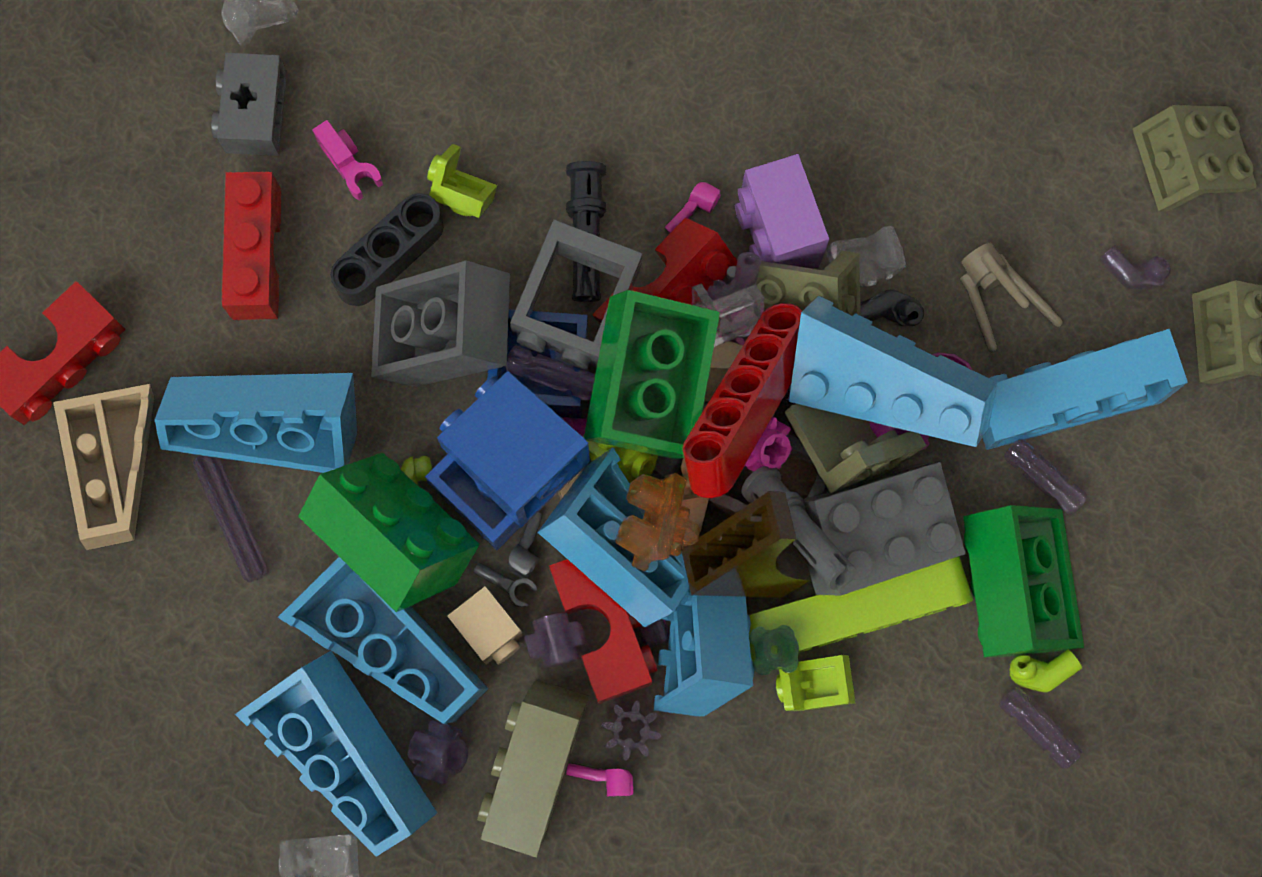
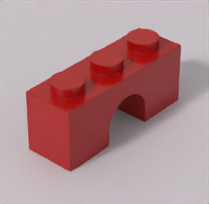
[222,172,281,320]
[592,218,738,325]
[0,281,126,425]
[549,559,658,705]

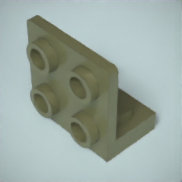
[1133,105,1257,211]
[751,251,861,326]
[1192,280,1262,384]
[785,404,926,494]

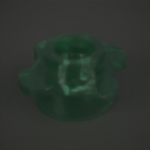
[749,625,799,675]

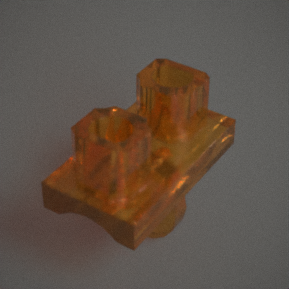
[616,473,700,571]

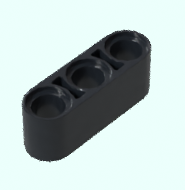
[330,193,444,306]

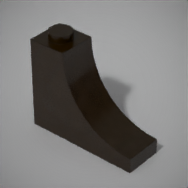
[681,491,811,598]

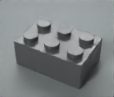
[371,260,510,387]
[803,462,965,596]

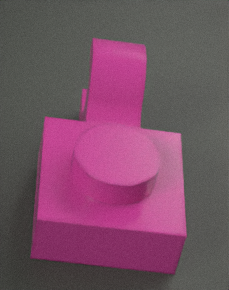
[312,120,383,201]

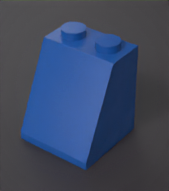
[437,371,590,528]

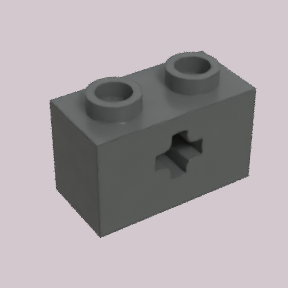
[211,53,287,156]

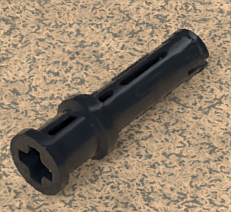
[566,161,606,302]

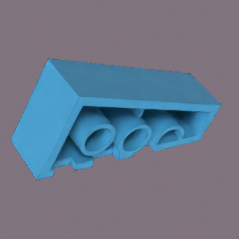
[789,296,997,447]
[983,329,1188,450]
[155,373,357,473]
[278,557,489,724]
[235,651,437,857]

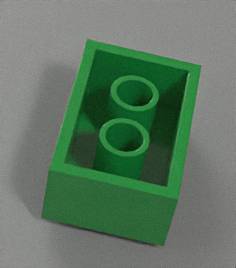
[584,290,720,459]
[298,452,480,613]

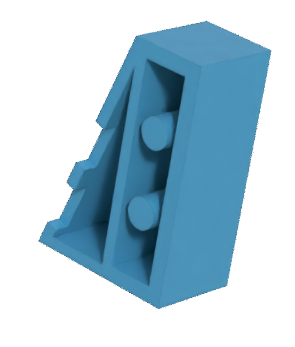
[537,447,690,627]
[654,551,755,716]

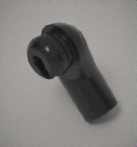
[860,289,924,327]

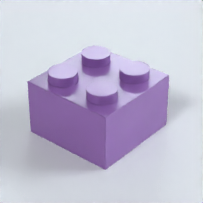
[735,154,829,269]

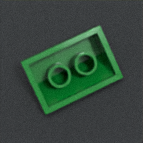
[963,505,1084,657]

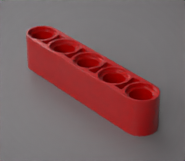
[682,303,802,498]

